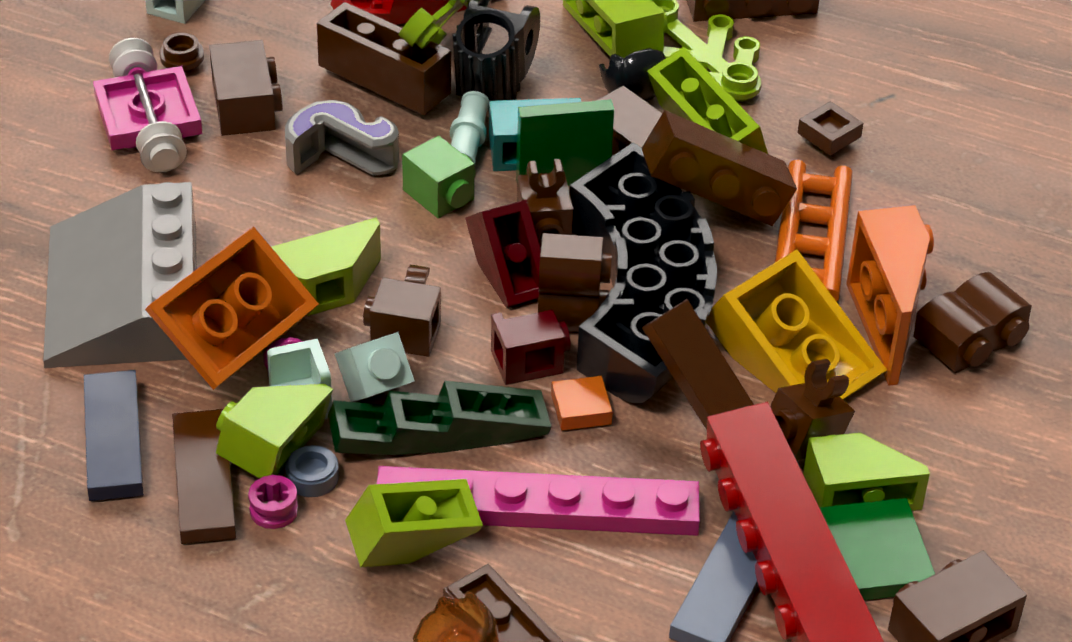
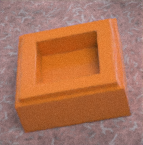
[551,376,613,431]

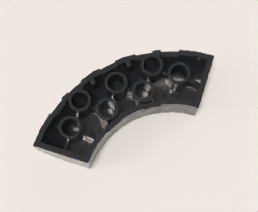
[569,142,717,403]

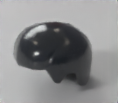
[599,48,666,101]

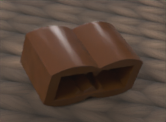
[538,233,612,333]
[913,272,1032,372]

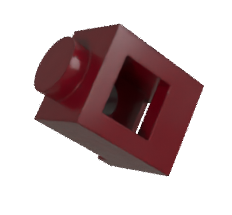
[491,310,571,385]

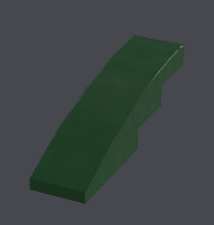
[328,381,552,455]

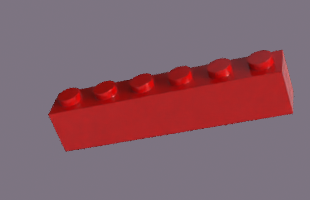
[700,401,884,642]

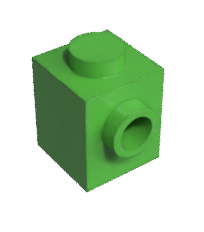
[402,136,476,218]

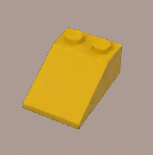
[706,249,887,400]

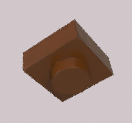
[797,101,864,155]

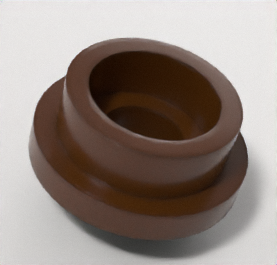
[159,33,204,72]

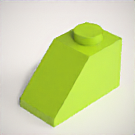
[216,384,333,478]
[803,432,930,511]
[345,479,483,568]

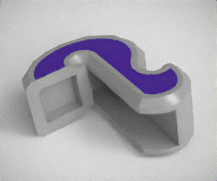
[285,100,399,176]

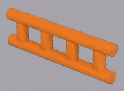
[775,160,853,302]

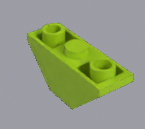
[271,217,381,316]

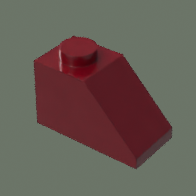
[465,199,541,307]

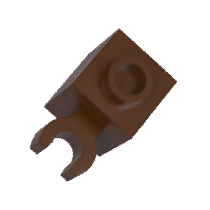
[517,159,573,247]
[363,264,441,357]
[770,359,855,461]

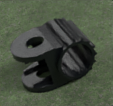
[452,0,540,101]

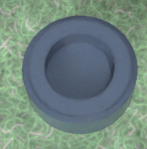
[285,445,339,497]

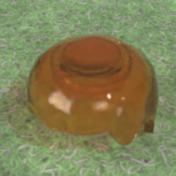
[413,591,499,642]

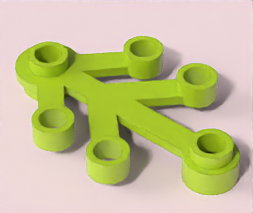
[398,0,470,50]
[652,0,761,101]

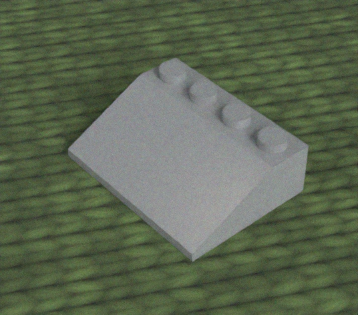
[43,182,197,368]

